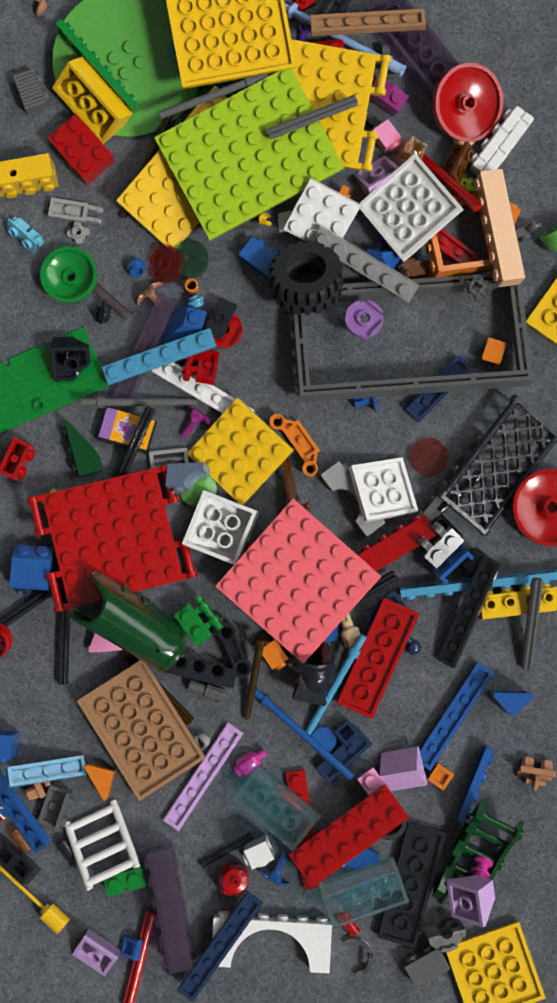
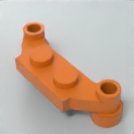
[269,414,320,477]

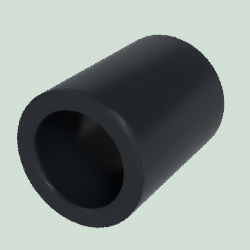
[56,838,74,860]

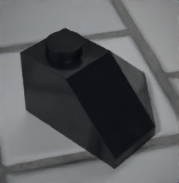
[50,336,91,382]

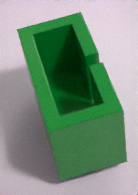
[104,863,148,897]

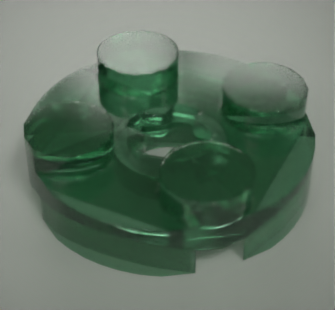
[171,240,209,279]

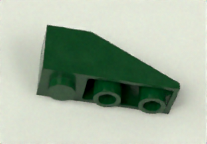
[63,420,104,477]

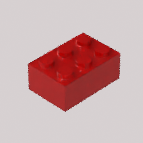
[47,114,115,186]

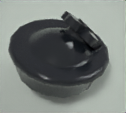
[93,301,113,325]

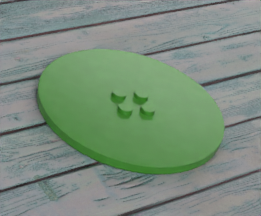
[52,0,199,138]

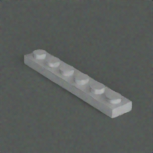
[313,226,420,303]

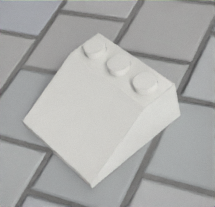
[182,490,259,565]

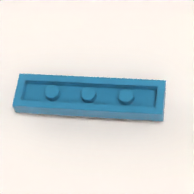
[5,755,87,788]

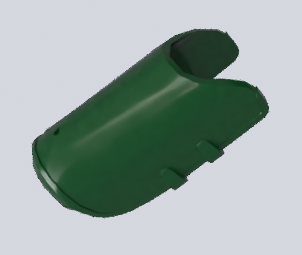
[67,571,187,672]

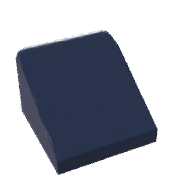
[333,719,360,747]

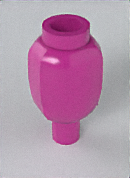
[233,749,267,777]

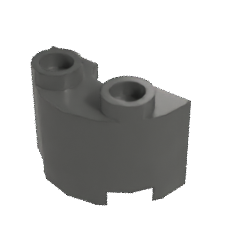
[421,919,466,952]

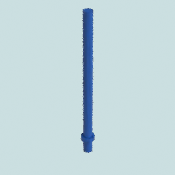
[255,689,354,781]

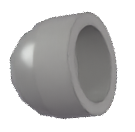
[194,732,210,750]

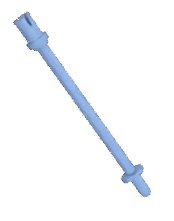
[285,3,406,77]

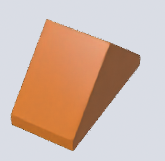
[84,763,116,801]

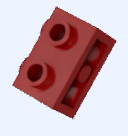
[0,437,36,482]

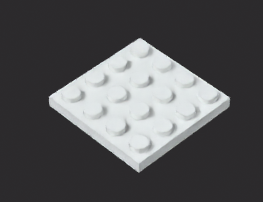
[359,154,463,262]

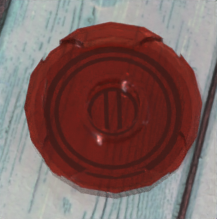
[149,245,184,284]
[410,438,449,476]

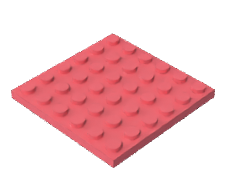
[215,498,381,663]

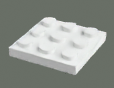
[283,177,361,242]
[349,457,418,523]

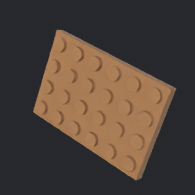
[77,660,206,801]

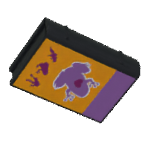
[97,406,157,455]

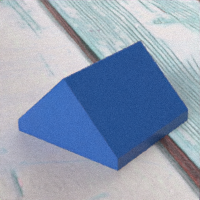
[488,690,534,717]

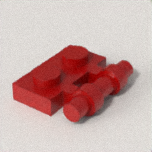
[181,350,219,385]

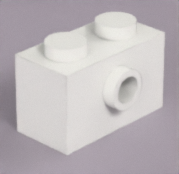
[242,835,274,870]

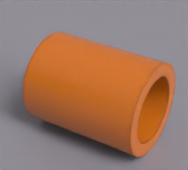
[185,279,199,295]

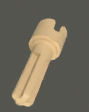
[341,613,360,648]

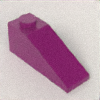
[369,74,409,116]

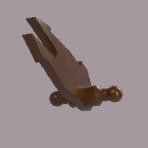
[395,258,455,278]
[278,457,311,513]

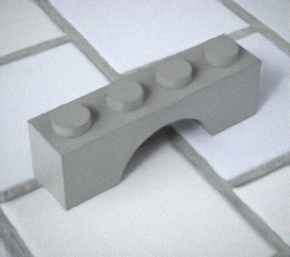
[320,461,385,537]

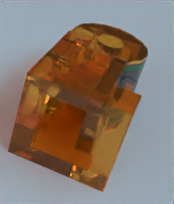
[395,136,428,163]

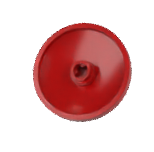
[432,63,503,142]
[512,469,557,546]

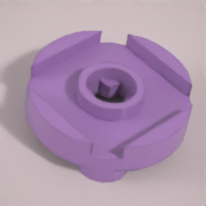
[345,300,383,340]

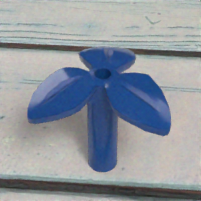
[259,852,290,886]

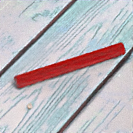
[415,150,482,212]
[123,910,157,1003]

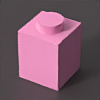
[373,119,401,153]
[357,766,385,795]

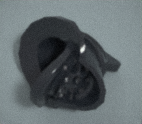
[289,641,340,706]

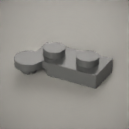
[515,221,542,242]

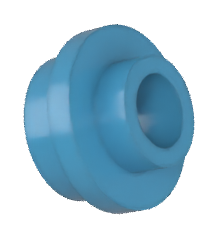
[186,294,204,308]

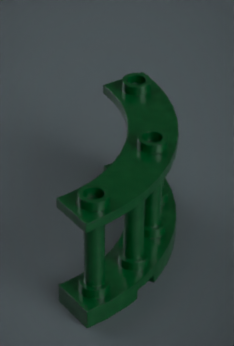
[431,801,524,899]

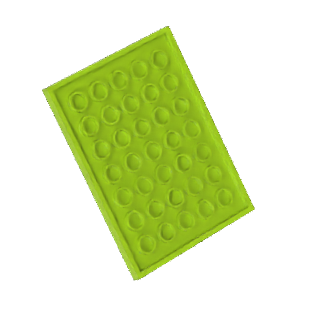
[154,68,344,241]

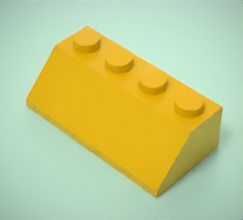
[52,56,133,144]

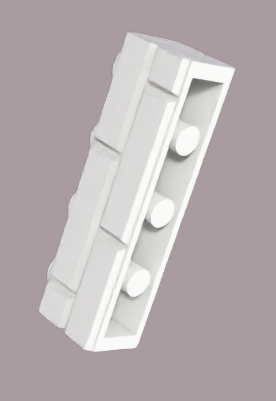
[469,106,534,176]

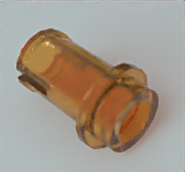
[9,828,31,854]

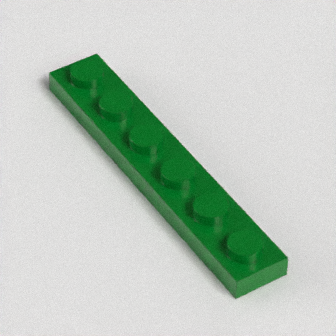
[55,19,138,116]

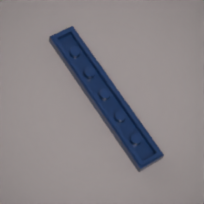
[177,890,263,1002]

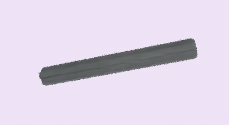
[267,95,358,139]
[521,577,543,670]

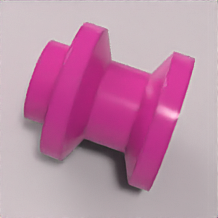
[470,856,493,879]

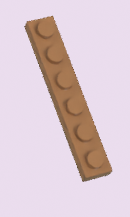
[310,9,426,36]

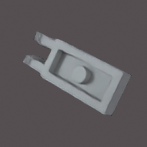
[48,197,104,225]

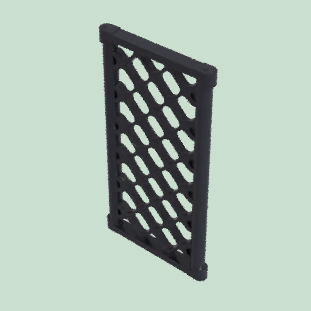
[436,394,557,537]

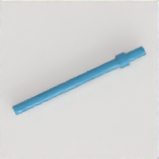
[305,633,367,736]

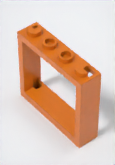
[425,193,494,278]

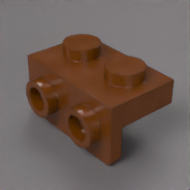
[441,141,475,183]

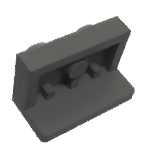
[38,784,74,832]

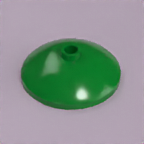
[40,246,98,303]

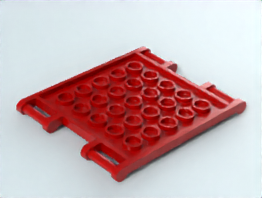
[26,465,198,613]

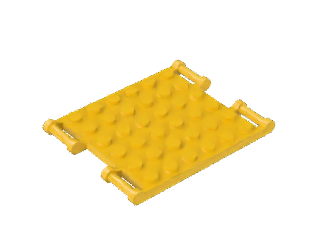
[268,39,392,172]

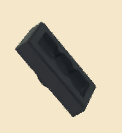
[206,298,237,340]

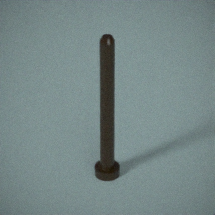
[243,637,268,720]

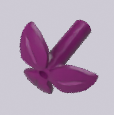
[180,406,212,438]

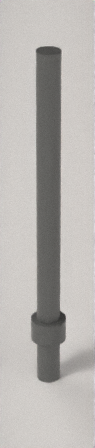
[159,73,268,119]
[81,396,197,408]

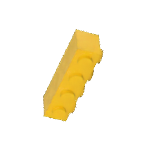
[480,584,557,619]

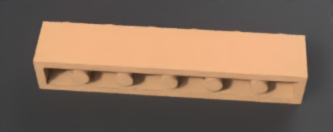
[474,169,525,287]

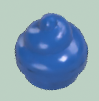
[127,257,146,277]

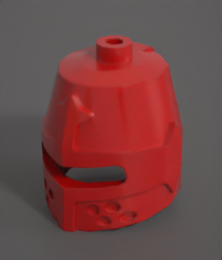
[218,862,249,896]

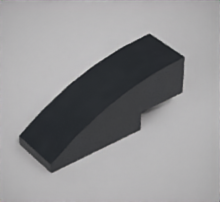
[0,832,41,884]

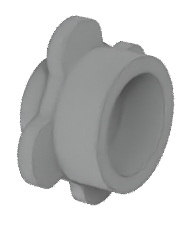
[67,221,90,244]

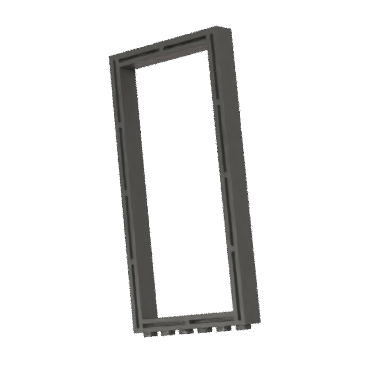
[290,273,533,402]

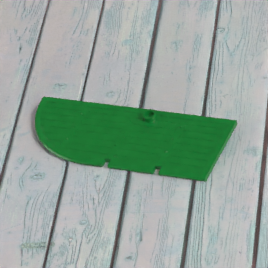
[0,326,110,434]

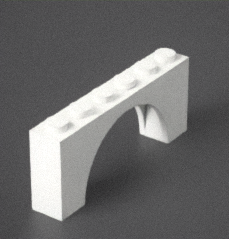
[212,911,332,973]

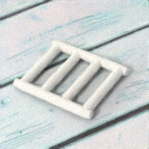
[65,800,140,891]

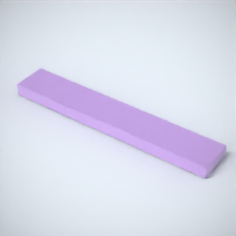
[163,722,244,831]

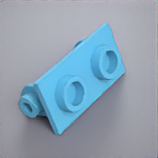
[7,216,44,253]

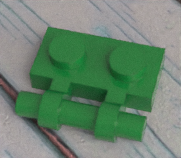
[174,596,223,647]

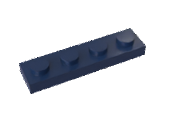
[406,355,472,423]

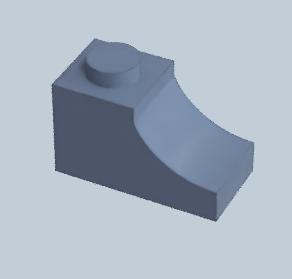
[166,462,210,494]

